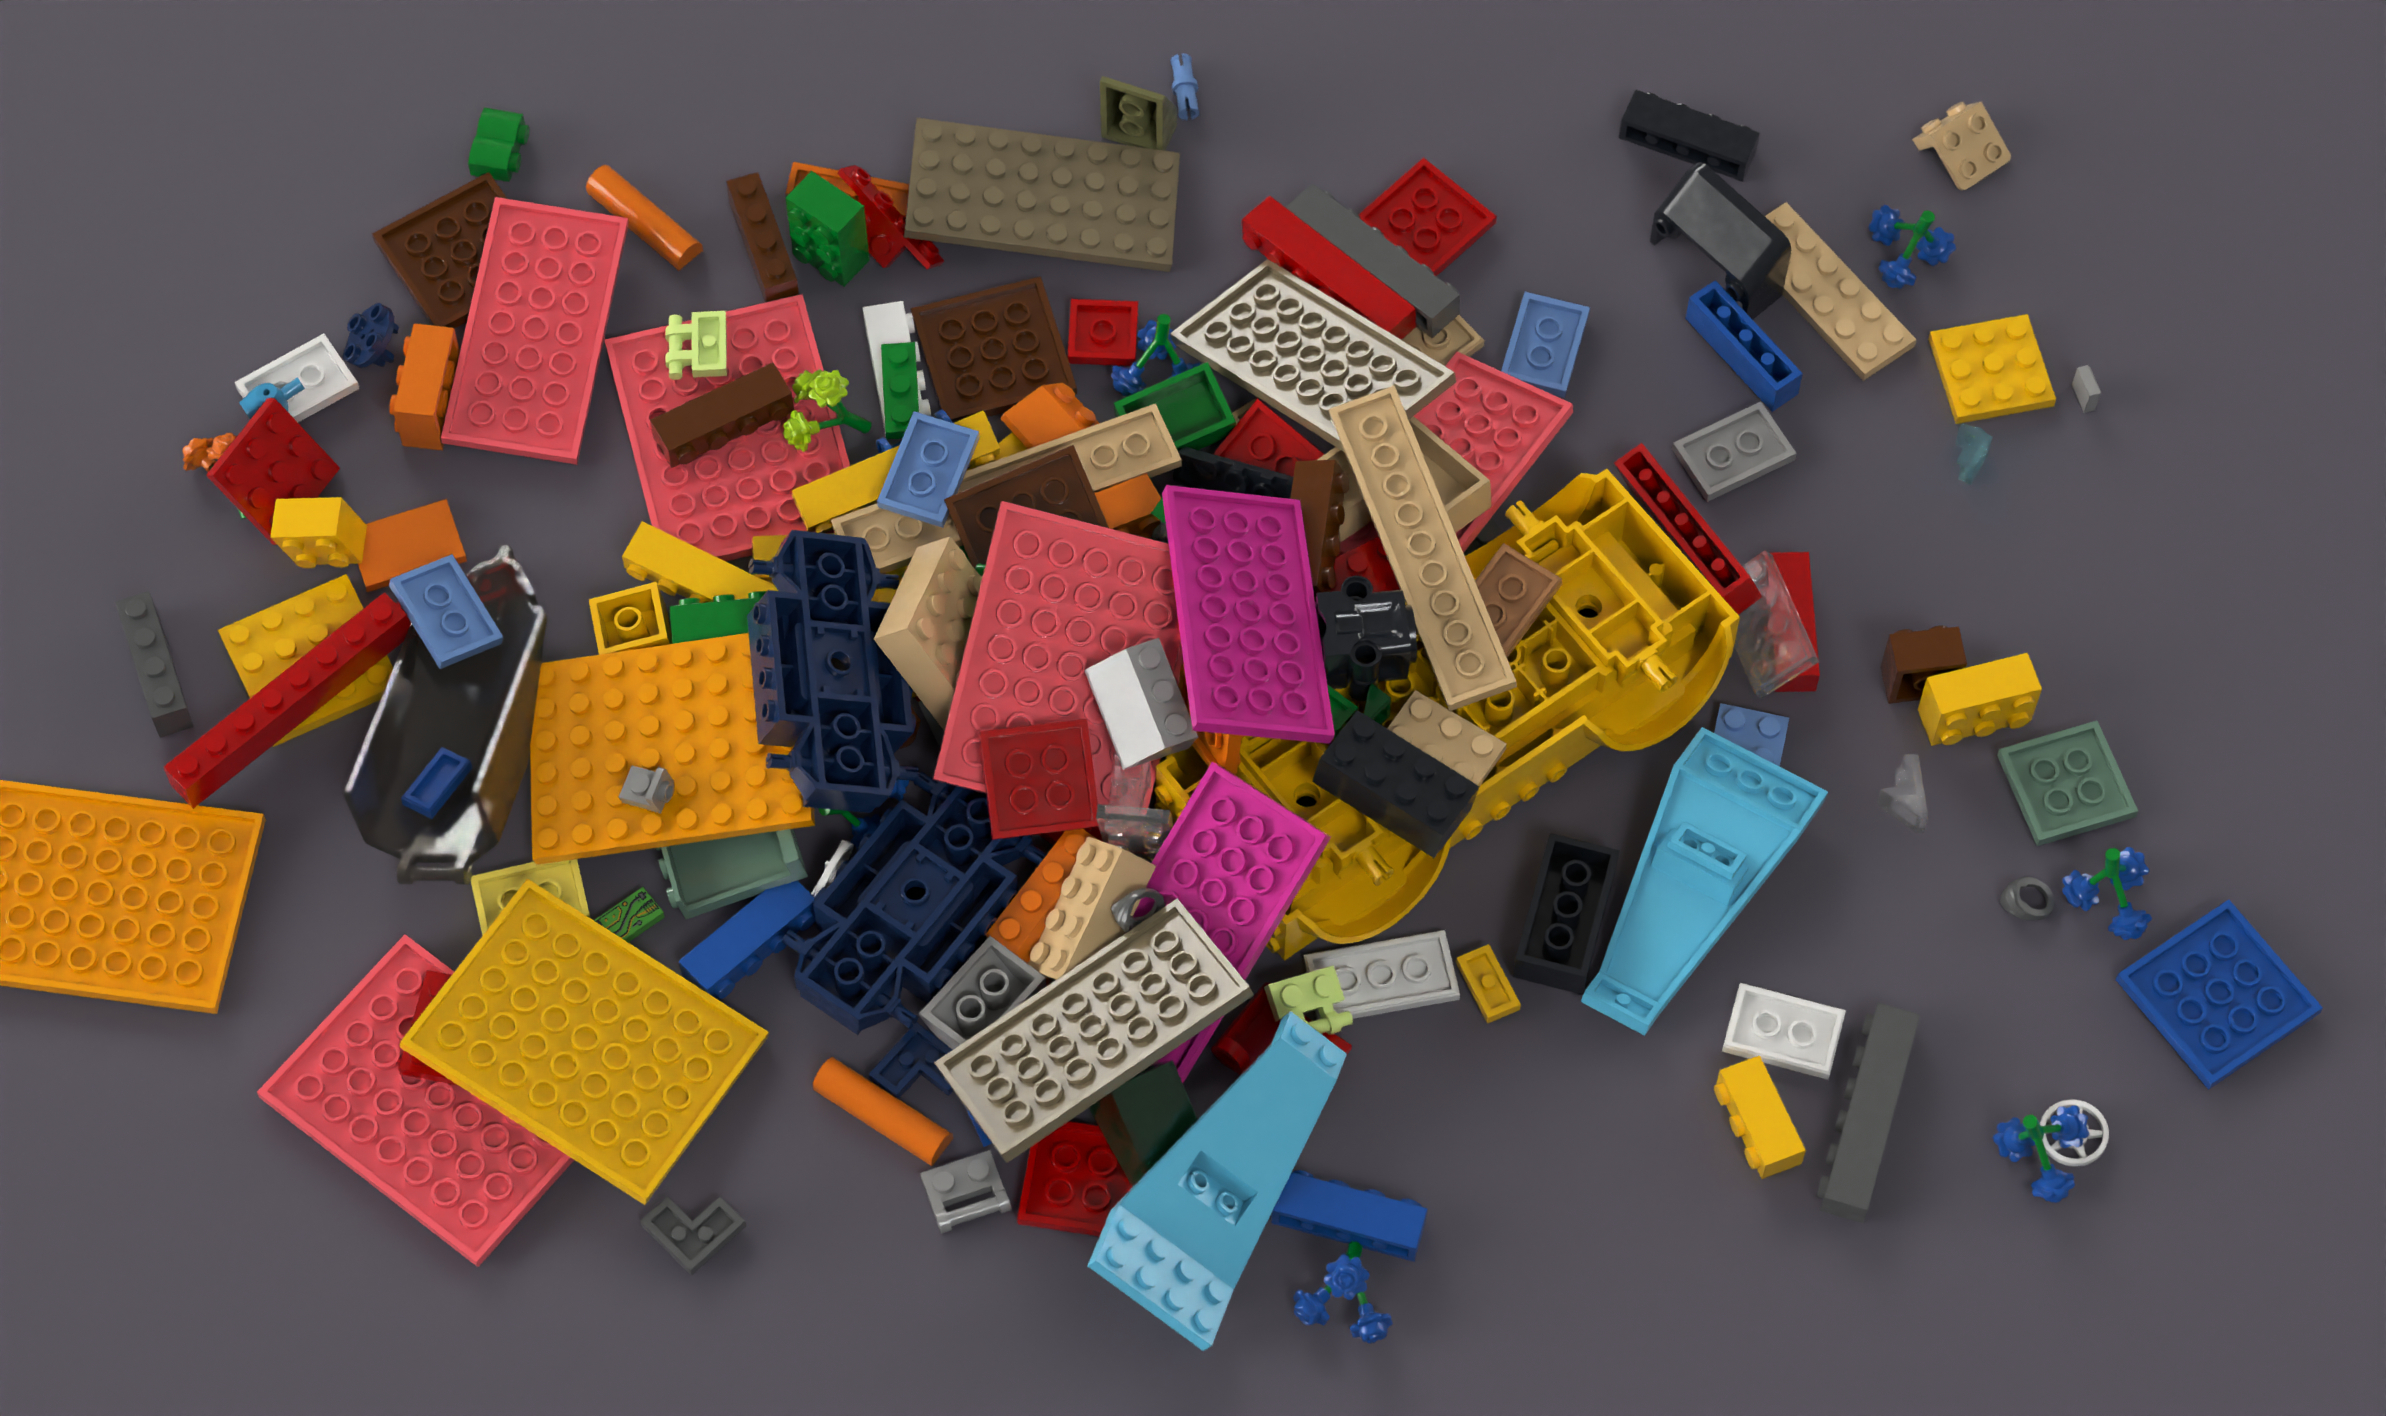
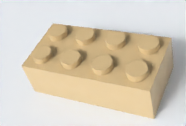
[1028,837,1156,981]

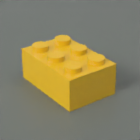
[1918,653,2042,746]

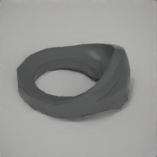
[2000,877,2055,921]
[1111,888,1165,933]

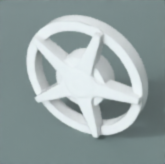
[811,840,853,897]
[2040,1100,2109,1166]

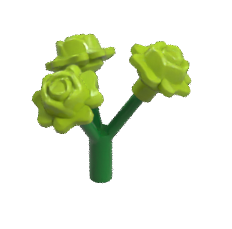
[783,369,872,452]

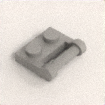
[920,1150,1012,1234]

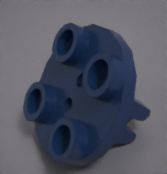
[343,302,399,368]

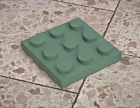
[1997,720,2138,846]

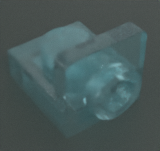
[1955,423,1993,485]

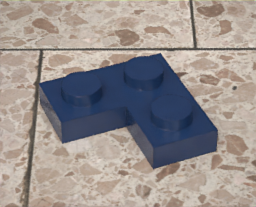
[869,1022,953,1099]

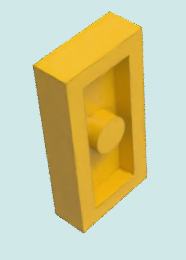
[1456,944,1521,1024]

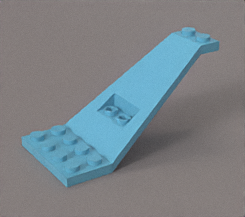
[1581,727,1828,1036]
[1088,1011,1347,1351]

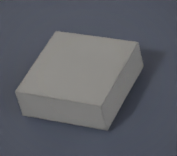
[2072,365,2101,413]

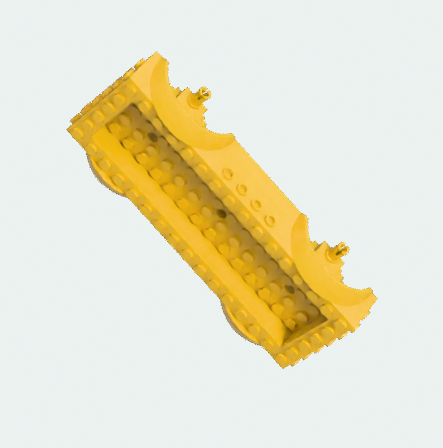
[1154,468,1740,961]

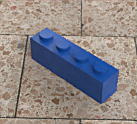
[1686,280,1803,412]
[679,880,816,999]
[1272,1170,1427,1262]

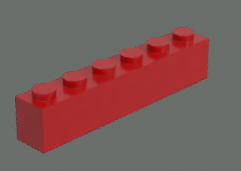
[1242,195,1416,340]
[1614,442,1762,615]

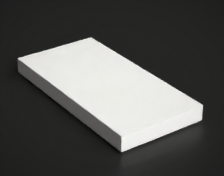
[1303,930,1460,1020]

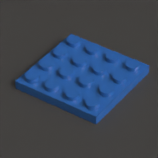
[2115,899,2323,1090]

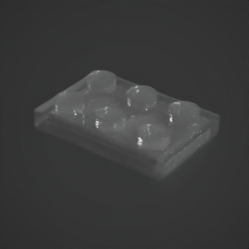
[1096,804,1174,860]

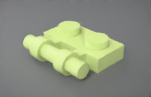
[665,311,727,380]
[1264,965,1353,1035]

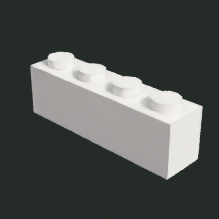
[863,301,931,440]

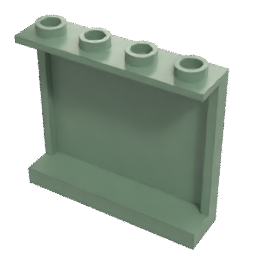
[656,829,808,920]

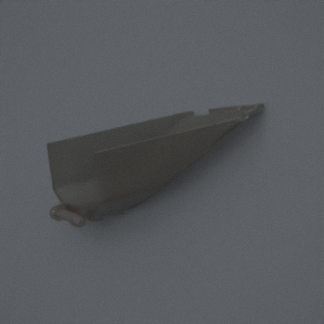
[344,545,547,885]

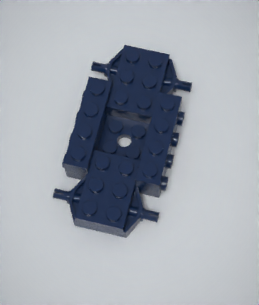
[747,530,919,813]
[782,771,1047,1035]

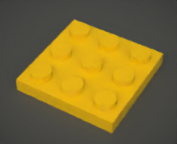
[1928,314,2056,424]

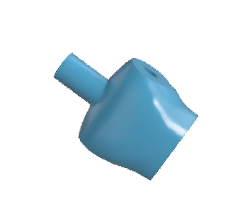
[239,377,305,419]

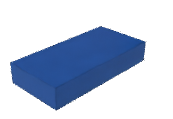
[401,747,473,819]

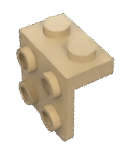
[1913,101,2011,190]

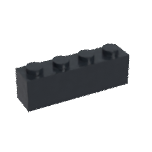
[1619,89,1760,182]

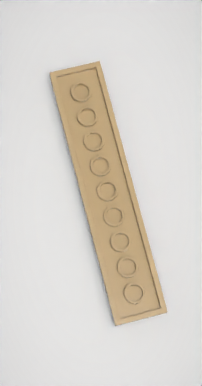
[1329,386,1517,711]
[831,403,1182,574]

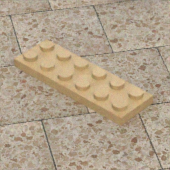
[1765,202,1917,381]

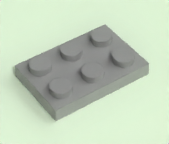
[1672,401,1797,502]

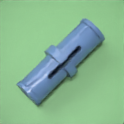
[1170,54,1200,120]

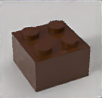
[1880,625,1967,704]

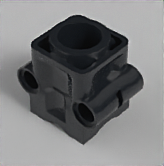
[1316,575,1417,701]

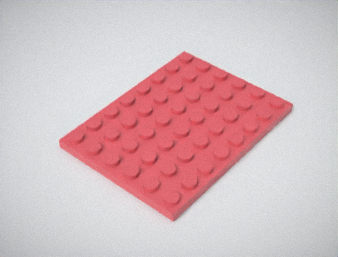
[604,294,850,562]
[932,501,1184,832]
[257,934,574,1267]

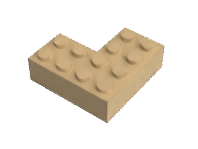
[1293,416,1492,542]
[874,536,982,731]

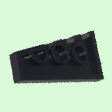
[1173,446,1293,499]

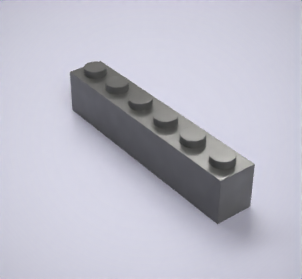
[1285,183,1460,338]
[1817,1003,1920,1223]

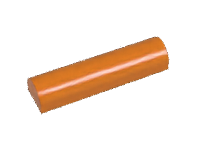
[586,165,703,271]
[813,1057,953,1166]

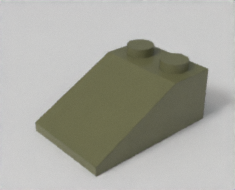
[1100,76,1177,151]

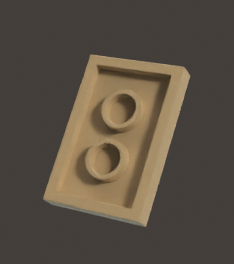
[1387,690,1507,786]

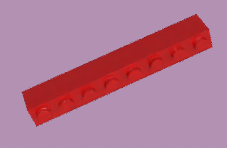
[163,592,413,809]

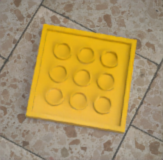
[218,574,403,747]

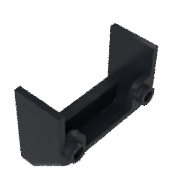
[1650,162,1792,320]

